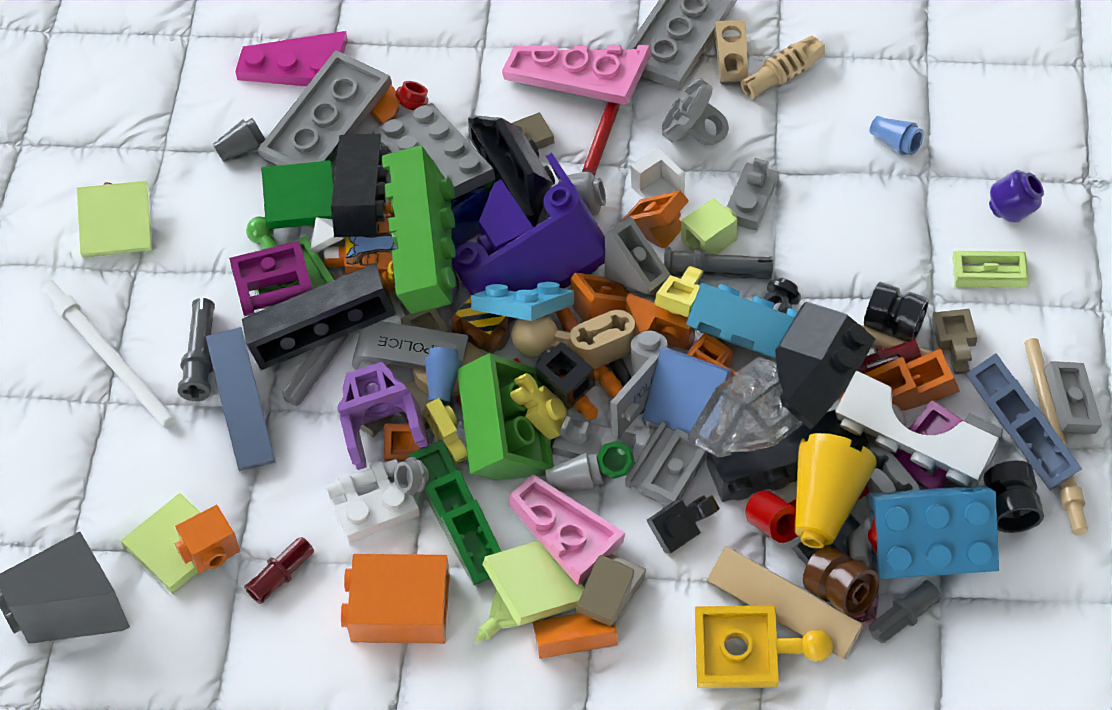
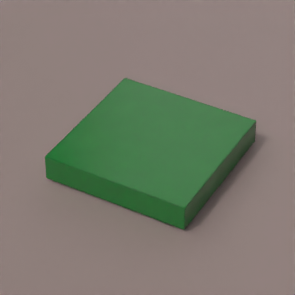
[261,160,333,230]

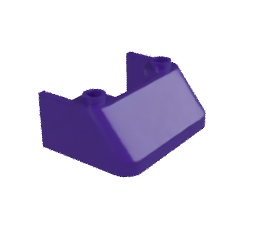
[452,152,605,324]

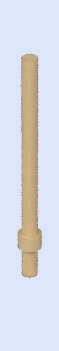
[1024,338,1089,536]

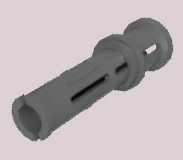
[664,247,773,280]
[177,298,215,401]

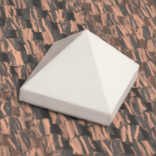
[311,217,343,253]

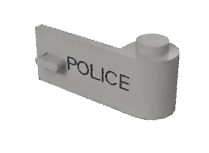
[352,321,468,370]
[610,331,668,438]

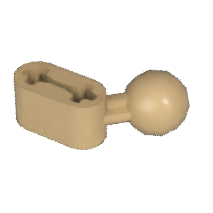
[511,310,635,369]

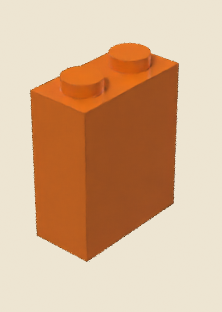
[341,554,450,644]

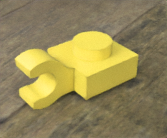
[654,266,703,317]

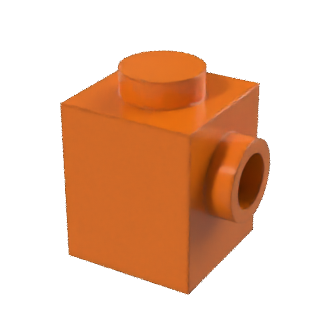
[174,504,240,574]

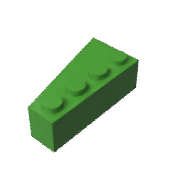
[382,145,456,314]

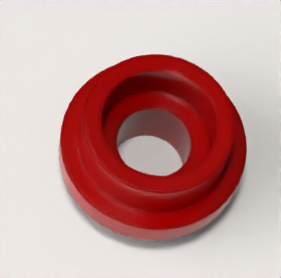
[395,81,429,110]

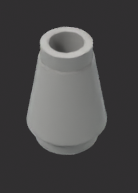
[545,452,604,491]

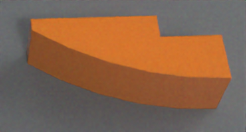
[839,348,960,411]

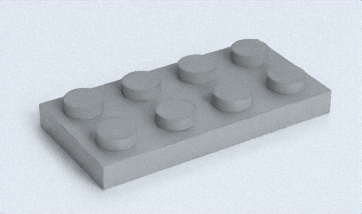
[626,0,737,90]
[258,50,392,166]
[372,103,496,200]

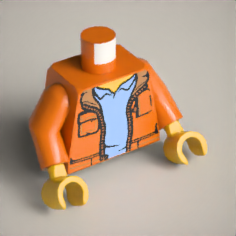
[324,200,398,291]

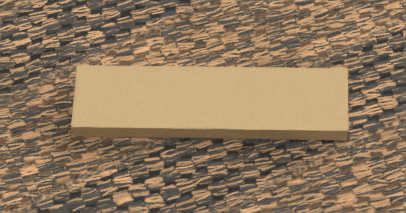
[707,546,865,660]

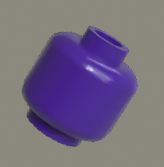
[989,170,1044,223]

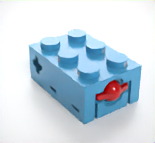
[868,486,999,579]

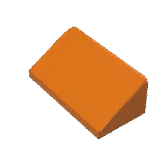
[532,613,618,659]

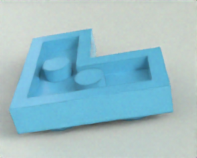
[471,282,574,321]

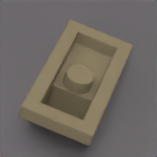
[576,554,646,627]

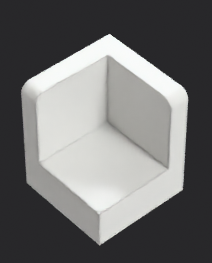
[631,148,685,199]

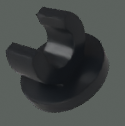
[763,278,802,314]

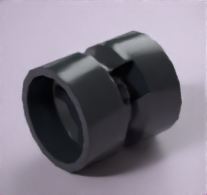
[863,281,929,342]
[983,460,1044,533]

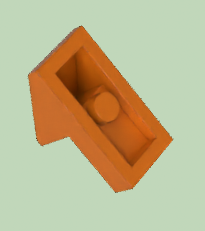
[620,190,689,248]
[626,293,695,351]

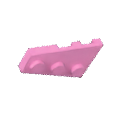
[508,474,625,586]

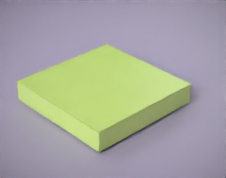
[76,181,153,258]
[121,493,201,594]
[482,541,584,626]

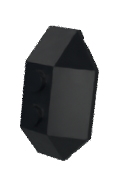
[468,115,555,227]
[775,301,876,430]

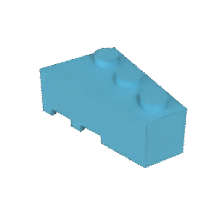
[686,282,798,359]

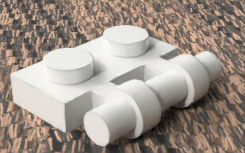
[325,459,420,544]

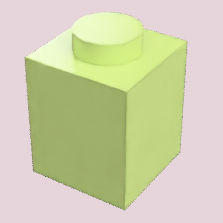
[681,198,738,255]

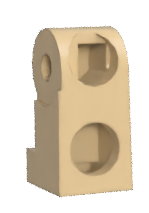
[714,20,748,83]

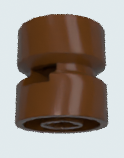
[803,546,879,617]

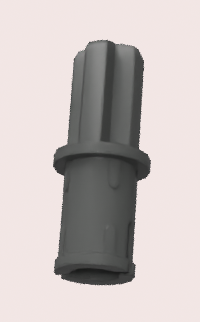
[869,580,942,643]

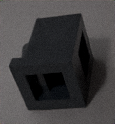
[535,341,595,409]

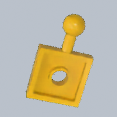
[694,605,833,688]

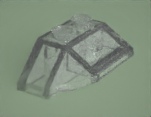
[688,356,803,457]

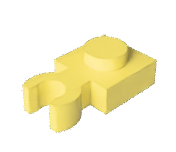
[510,373,568,440]
[422,398,468,465]

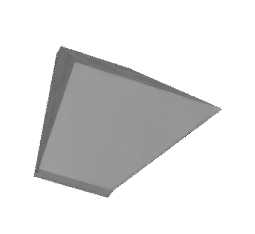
[605,216,670,294]

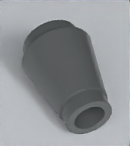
[213,117,265,161]

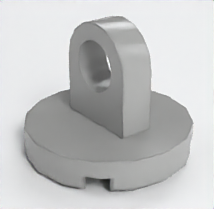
[662,78,729,145]

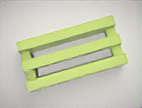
[952,251,1029,288]

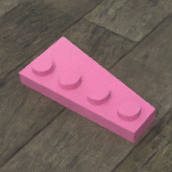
[502,45,651,105]

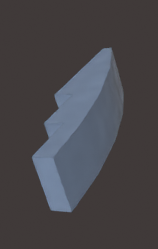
[206,327,276,472]
[965,353,1082,491]

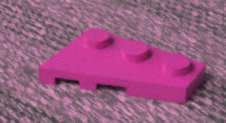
[235,31,348,87]

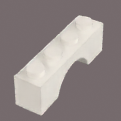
[835,371,999,487]

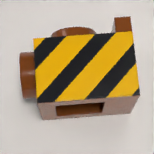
[450,294,510,354]

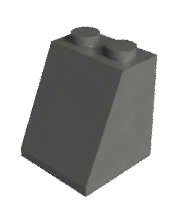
[0,531,130,644]

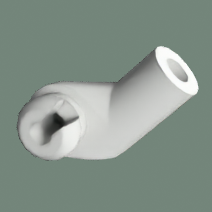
[848,517,872,567]

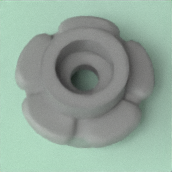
[394,457,429,495]

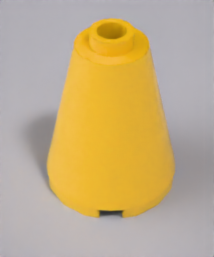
[795,433,876,549]

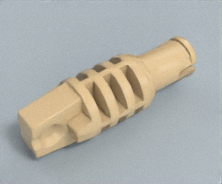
[740,35,825,99]

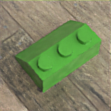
[457,353,554,481]

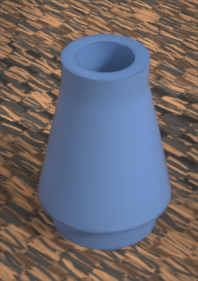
[869,116,924,155]
[424,347,462,405]

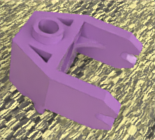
[337,362,429,470]

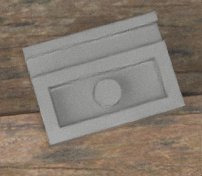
[625,422,710,506]

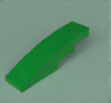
[408,440,502,586]

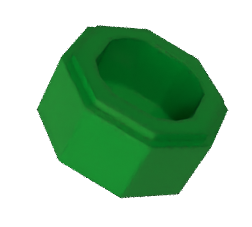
[596,441,635,479]

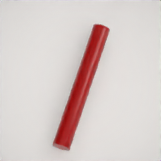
[582,101,621,176]

